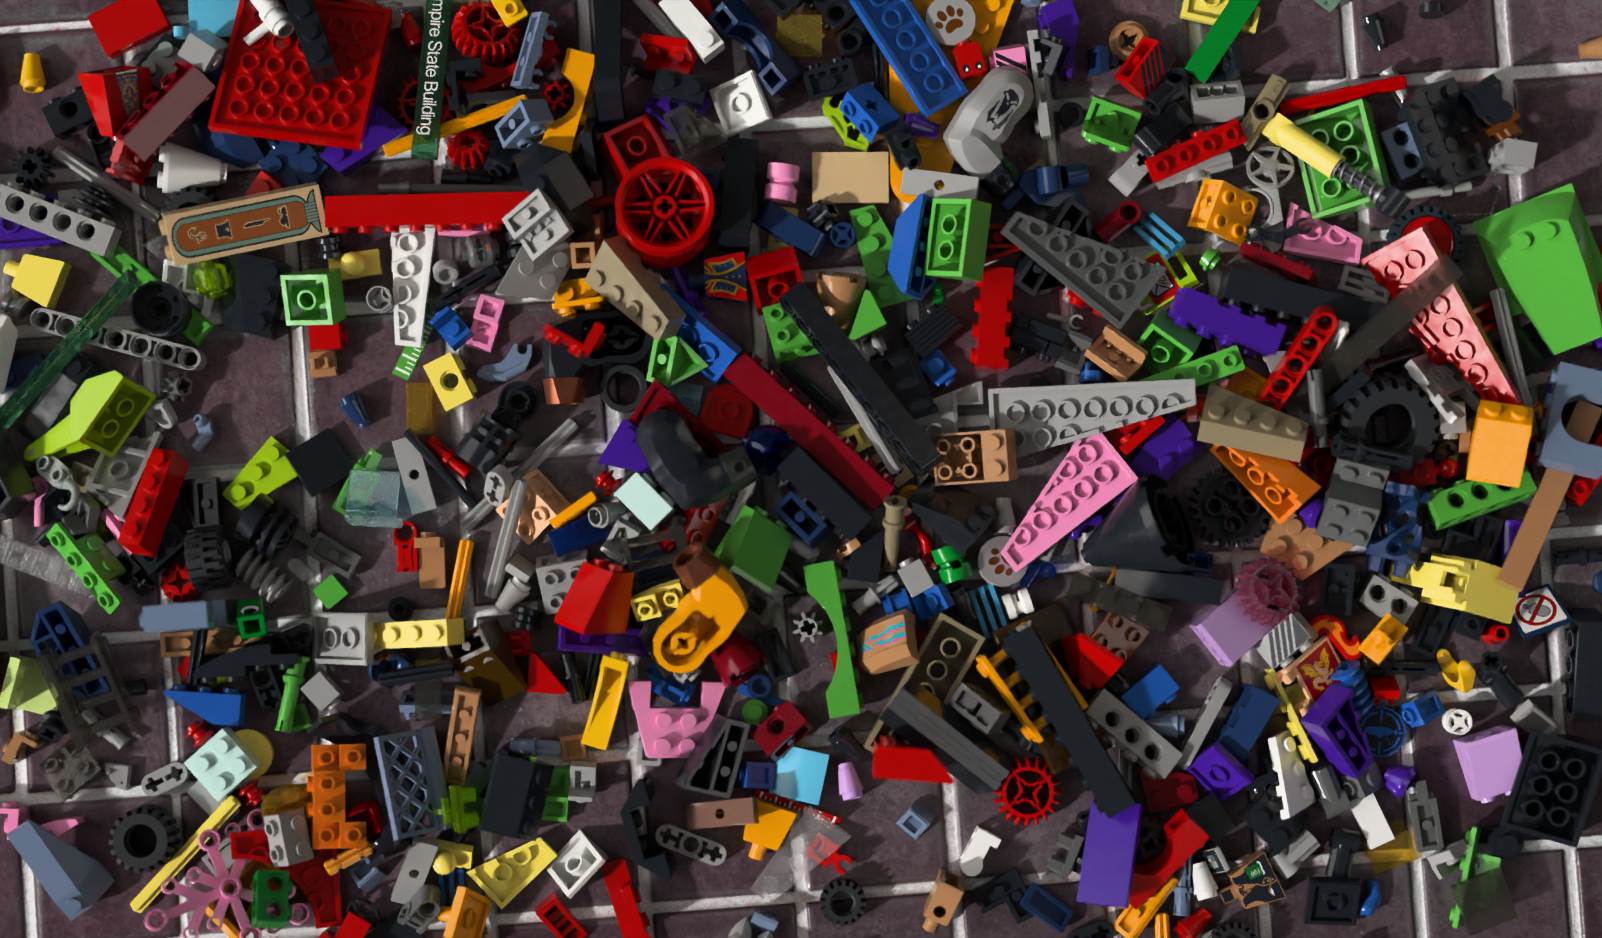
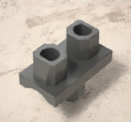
[1046,832,1084,881]

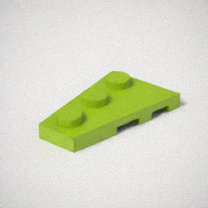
[222,436,298,511]

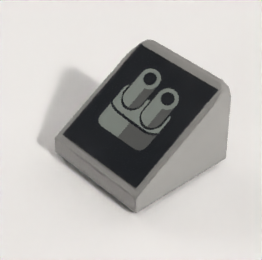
[1198,844,1230,874]

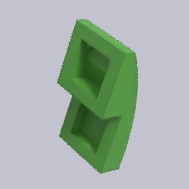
[541,765,570,822]

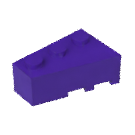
[320,101,410,177]

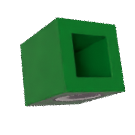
[237,598,267,639]

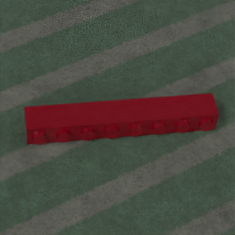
[722,350,897,511]

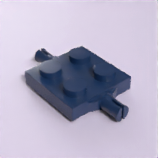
[258,138,331,200]

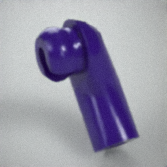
[1068,513,1102,540]

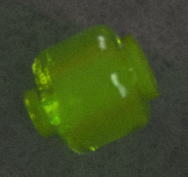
[193,259,230,299]

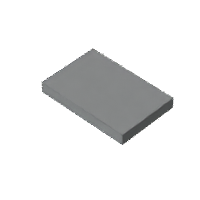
[312,612,374,665]

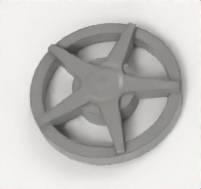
[1246,146,1295,189]

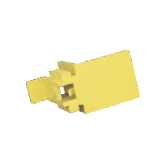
[1388,552,1519,624]

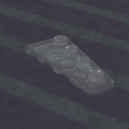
[750,805,852,904]

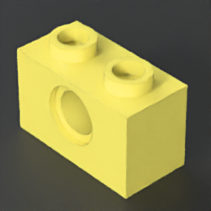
[423,352,477,413]

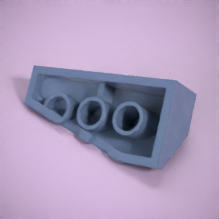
[7,819,115,921]

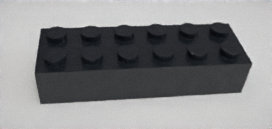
[1217,267,1383,342]

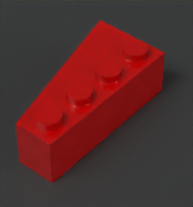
[970,266,1014,372]

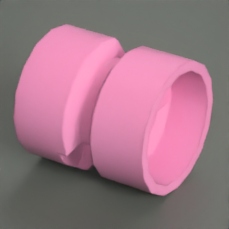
[763,162,800,204]

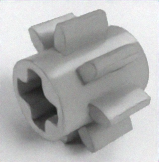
[793,612,823,643]

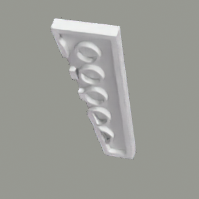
[389,194,436,348]

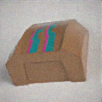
[856,609,920,675]

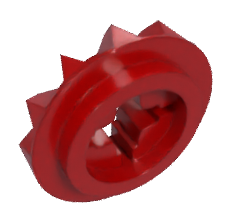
[160,562,199,603]

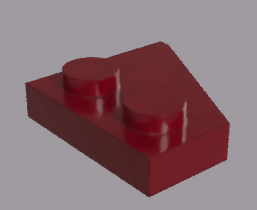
[1136,764,1199,813]

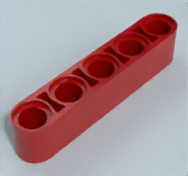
[1255,305,1337,411]

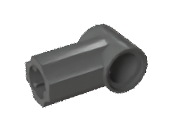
[1310,764,1351,819]

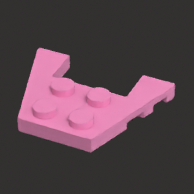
[626,679,726,758]

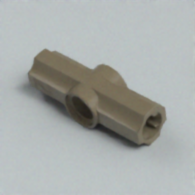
[1239,74,1291,151]

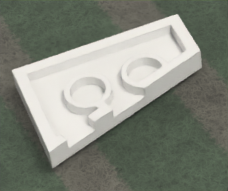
[1268,729,1316,820]

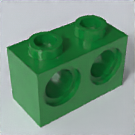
[251,870,293,929]

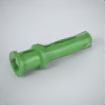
[275,656,311,733]

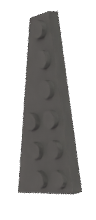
[1000,211,1167,329]

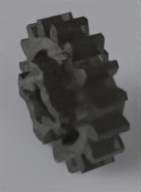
[1135,812,1166,865]

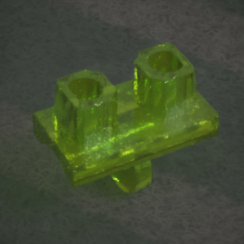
[435,784,479,834]

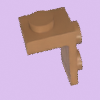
[414,532,446,589]

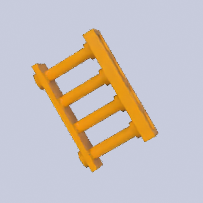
[975,622,1089,743]

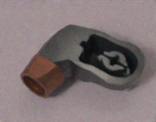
[543,308,653,405]

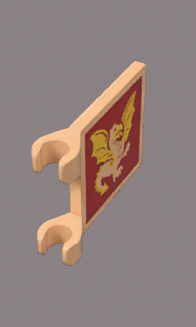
[1275,635,1341,717]

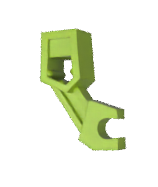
[822,97,871,152]

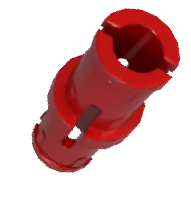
[426,435,474,480]

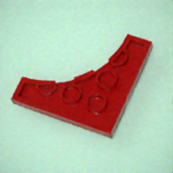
[230,824,342,929]

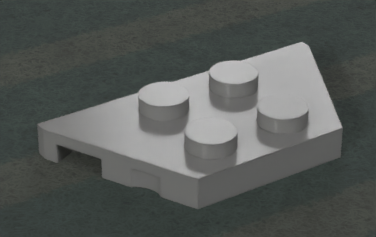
[495,240,572,300]
[85,431,163,522]

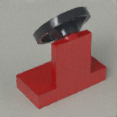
[319,898,381,938]

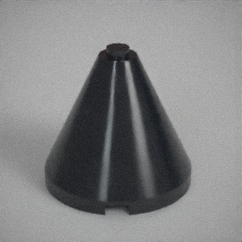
[1081,472,1196,572]

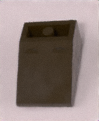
[444,618,529,707]

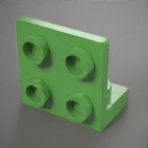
[762,303,819,365]

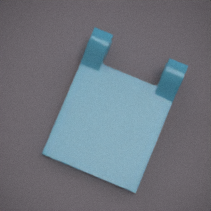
[173,0,240,40]

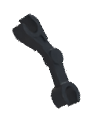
[1244,217,1312,244]

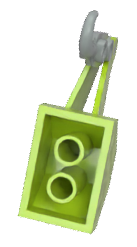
[24,370,157,511]

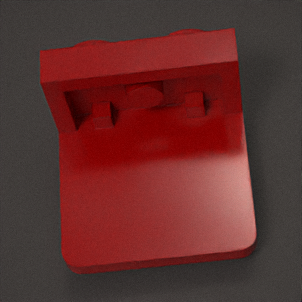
[542,322,606,359]

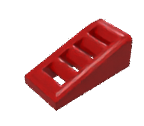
[535,892,589,938]

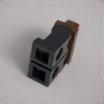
[1461,74,1523,142]

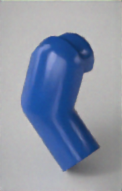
[1358,879,1382,916]

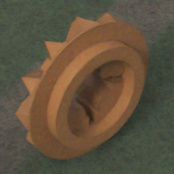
[1109,21,1149,61]

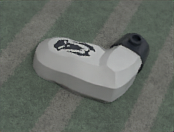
[943,65,1034,199]

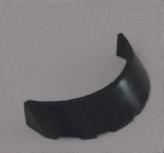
[307,712,421,869]

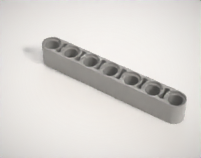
[30,308,207,372]

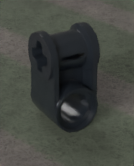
[86,121,116,173]

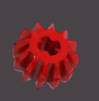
[446,127,490,170]

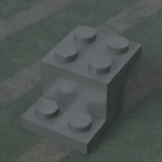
[1316,455,1390,548]

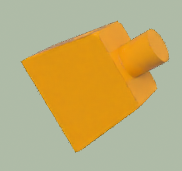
[743,796,797,861]

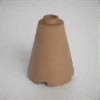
[816,271,867,337]

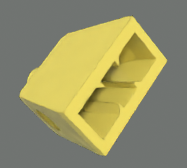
[4,254,72,310]

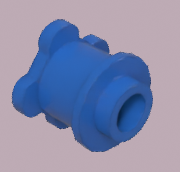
[882,588,913,615]

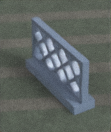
[374,726,454,841]

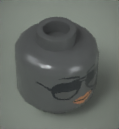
[461,233,500,268]

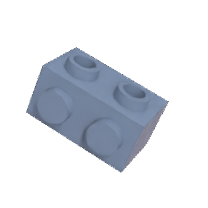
[495,99,554,150]

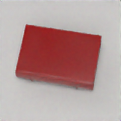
[87,0,173,60]

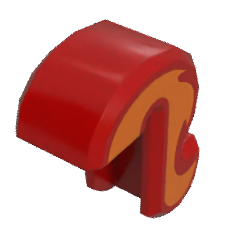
[1307,614,1362,660]

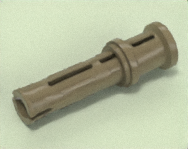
[881,495,907,571]

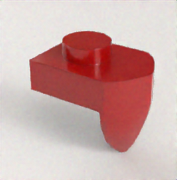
[347,800,382,840]

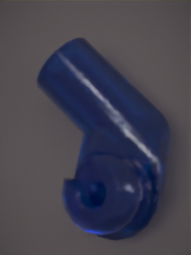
[1019,561,1056,590]

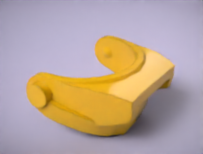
[1436,648,1476,694]

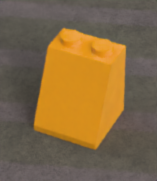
[1466,400,1533,488]

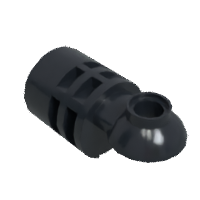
[454,381,539,475]

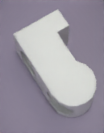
[959,825,1001,876]

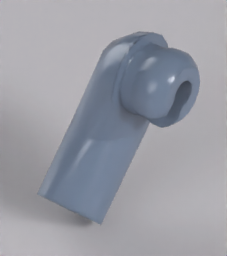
[191,413,214,453]

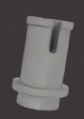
[788,534,820,563]

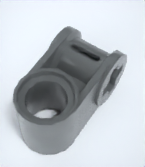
[397,884,441,934]

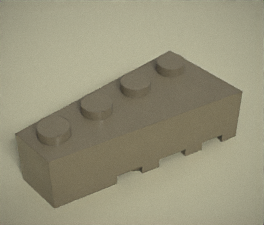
[584,235,686,341]
[1197,383,1309,462]

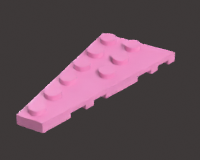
[1001,433,1138,574]

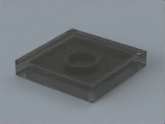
[1451,867,1518,936]

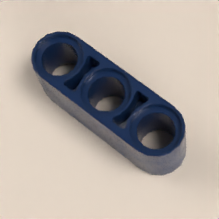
[752,200,828,260]

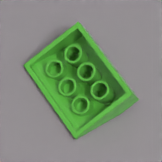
[1293,99,1391,220]

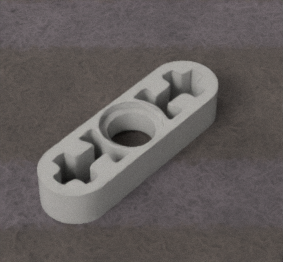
[655,823,727,866]

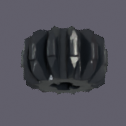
[11,146,57,190]

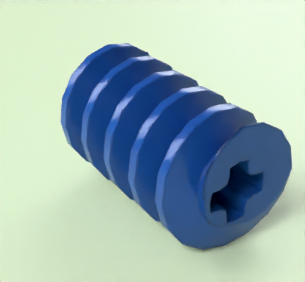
[1330,660,1376,716]

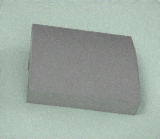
[502,188,574,262]

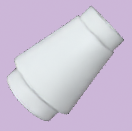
[495,577,531,613]
[1191,861,1219,901]

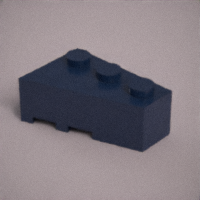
[1212,683,1280,764]

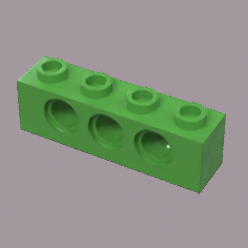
[1424,463,1537,531]

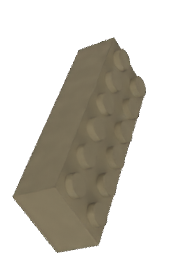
[863,612,986,752]

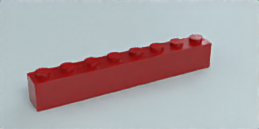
[325,191,530,234]

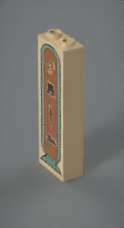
[158,182,329,267]

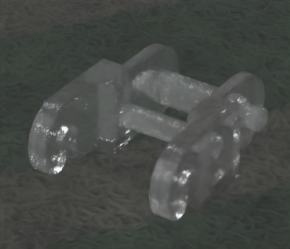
[288,558,320,585]

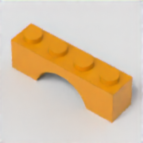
[541,48,595,158]

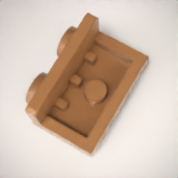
[1084,324,1148,382]

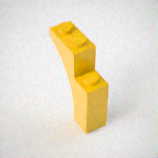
[581,651,632,751]

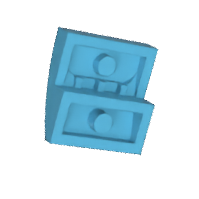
[768,746,830,805]

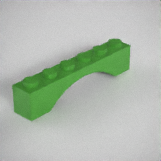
[803,560,865,719]

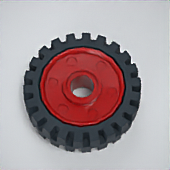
[1385,206,1465,271]

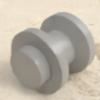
[856,333,887,362]

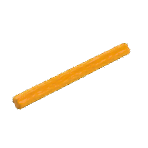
[383,94,528,157]

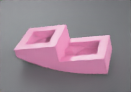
[466,294,505,353]
[40,817,85,837]

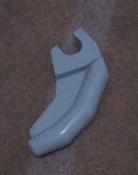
[477,344,533,382]

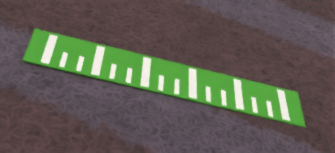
[392,293,437,381]

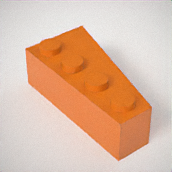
[1210,444,1321,525]

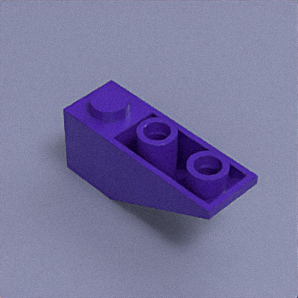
[1037,0,1079,83]

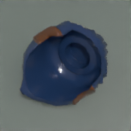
[367,648,415,689]

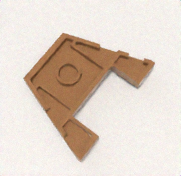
[1259,513,1354,581]

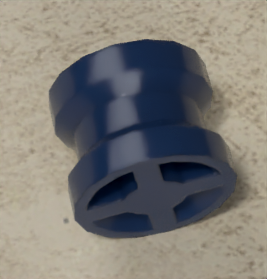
[830,222,856,250]

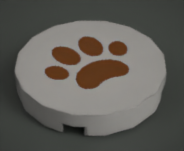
[925,0,976,47]
[977,536,1028,587]

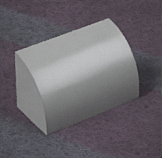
[1189,80,1245,125]

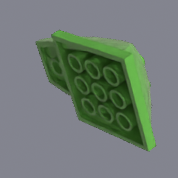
[1472,183,1602,355]

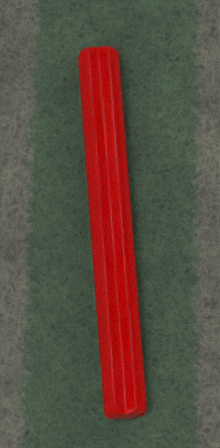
[1279,75,1407,115]

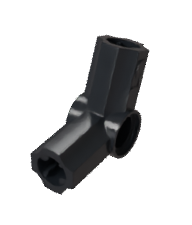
[1474,650,1525,709]

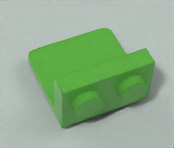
[1081,94,1142,153]

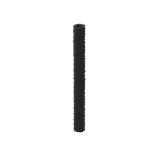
[403,427,479,510]

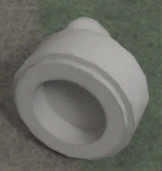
[432,259,459,284]

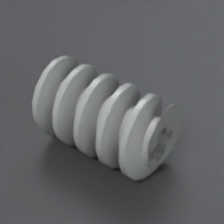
[235,547,293,603]

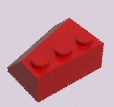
[872,735,954,784]

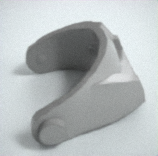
[1241,185,1283,236]

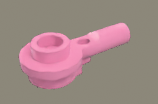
[31,476,53,527]

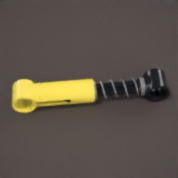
[1261,112,1411,221]

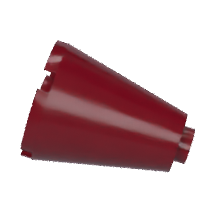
[710,629,768,690]

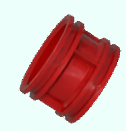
[615,157,714,269]

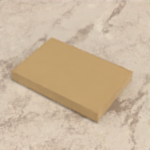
[812,152,889,204]

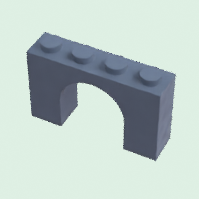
[1533,362,1602,480]
[139,599,232,633]

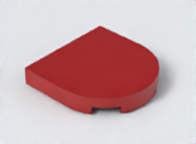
[699,384,754,441]

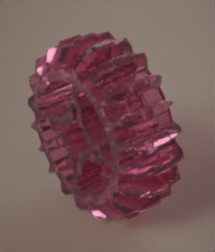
[1233,557,1303,627]

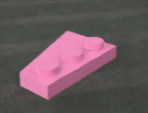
[1281,202,1363,266]

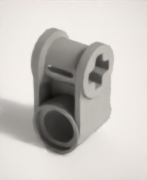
[1108,149,1154,197]

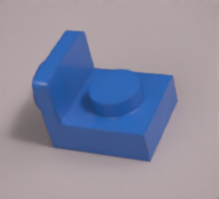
[430,306,474,351]
[919,348,957,388]
[909,582,955,622]
[1399,689,1446,728]
[734,761,774,789]

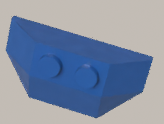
[887,193,937,300]

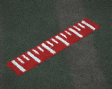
[754,789,842,825]

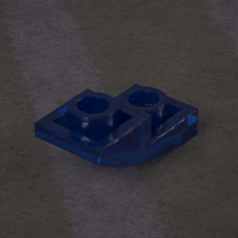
[548,518,608,557]

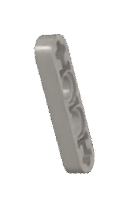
[1176,676,1233,770]

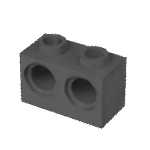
[948,682,1013,734]

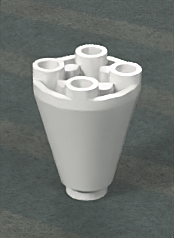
[157,142,228,193]

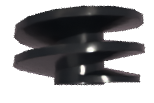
[72,178,120,219]

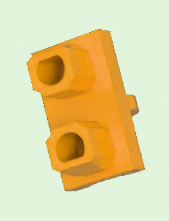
[1358,612,1409,665]

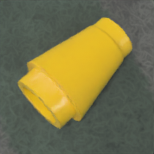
[20,53,46,93]

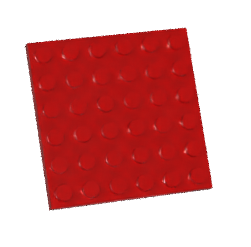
[208,0,393,150]

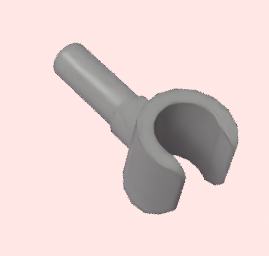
[1046,312,1083,330]

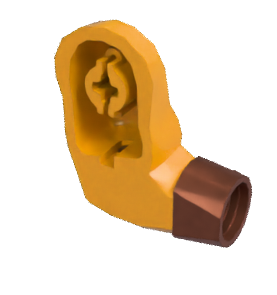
[653,542,748,674]

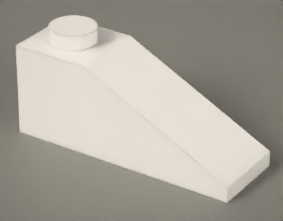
[658,0,725,64]

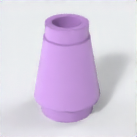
[837,762,864,801]

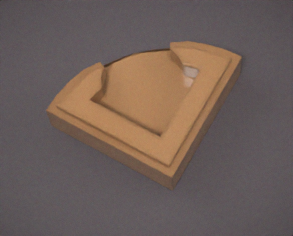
[835,538,861,561]

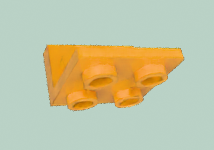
[1187,179,1259,246]
[552,278,608,317]

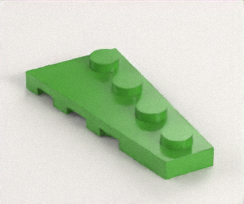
[849,204,915,309]

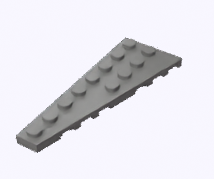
[988,378,1196,458]

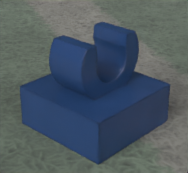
[1088,46,1118,76]

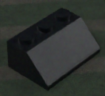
[477,753,554,841]

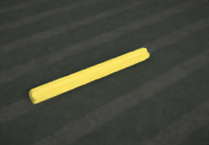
[130,795,241,913]

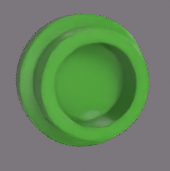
[1199,247,1222,272]
[742,699,768,725]

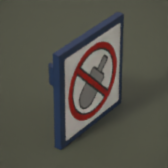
[1512,584,1572,639]

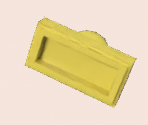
[328,249,383,281]
[423,836,474,875]

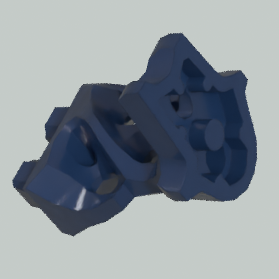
[1365,481,1431,579]

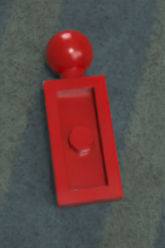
[1385,458,1459,487]

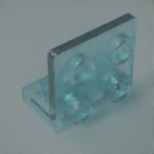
[344,469,403,528]

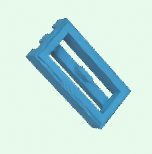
[1133,211,1186,260]
[969,584,1007,640]

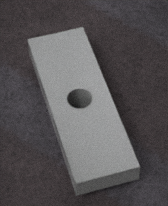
[900,167,980,200]
[391,437,438,515]
[390,836,439,904]

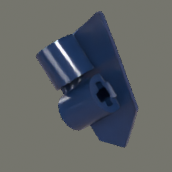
[1017,163,1089,210]

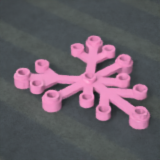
[144,809,310,938]

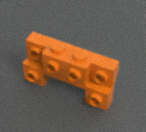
[307,744,366,849]

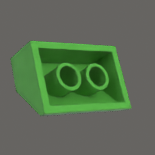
[923,198,992,281]

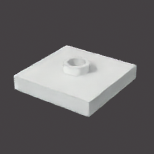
[709,70,773,138]

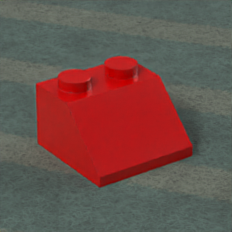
[745,246,803,316]

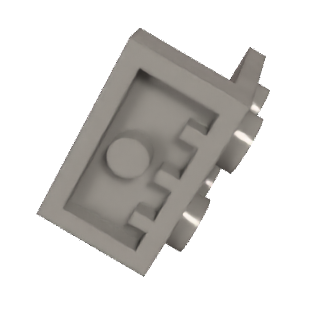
[536,548,589,615]

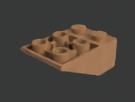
[931,428,1018,486]

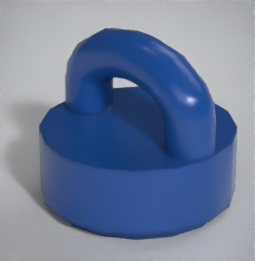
[1079,361,1105,384]

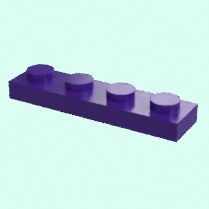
[558,624,657,658]

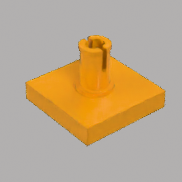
[438,886,492,938]

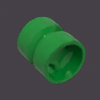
[931,545,974,585]

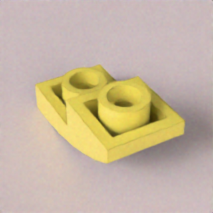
[630,578,686,622]

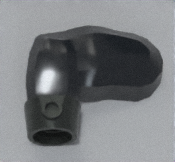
[635,408,759,511]

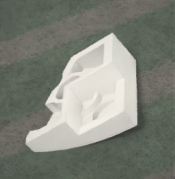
[162,258,220,316]

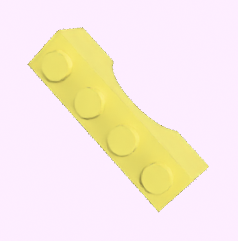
[374,618,465,649]

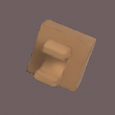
[309,350,338,379]

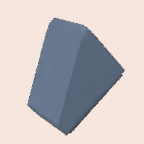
[896,800,935,840]
[347,855,387,892]
[750,908,779,934]

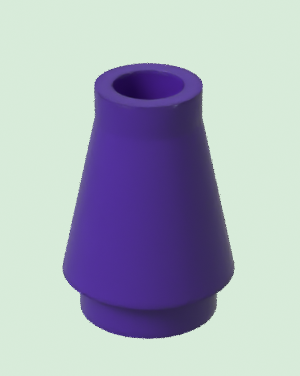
[902,111,940,139]

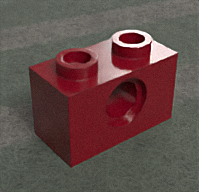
[750,700,814,762]

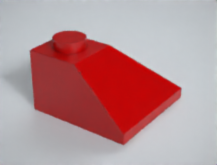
[1061,633,1125,691]

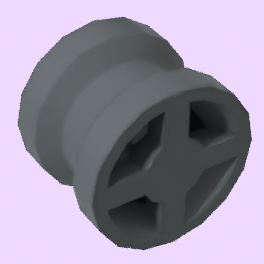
[0,288,33,320]

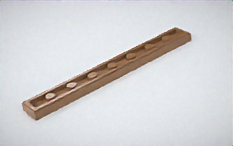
[1496,401,1602,592]

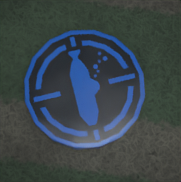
[1358,706,1406,757]

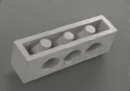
[1084,688,1183,780]

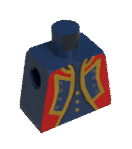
[687,252,747,303]

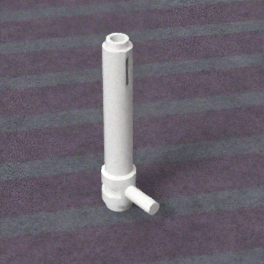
[243,0,295,46]

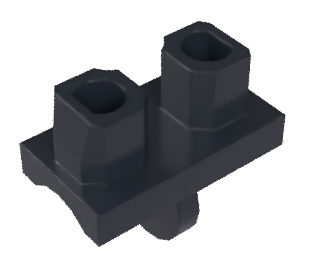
[882,120,922,171]

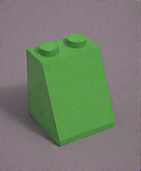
[714,505,793,594]

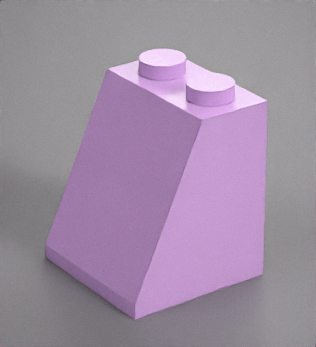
[1189,587,1273,667]
[1453,724,1522,803]

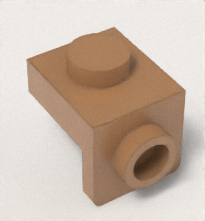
[1,729,45,764]

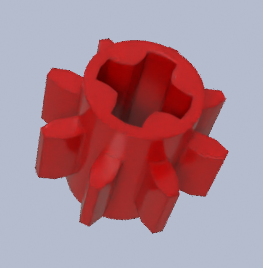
[539,79,572,113]

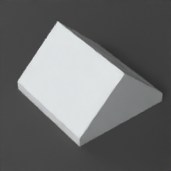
[545,830,609,899]

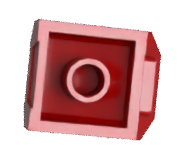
[598,114,672,183]

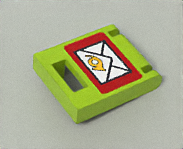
[1140,240,1199,316]

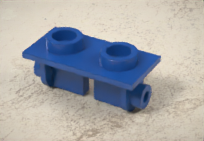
[642,661,696,707]

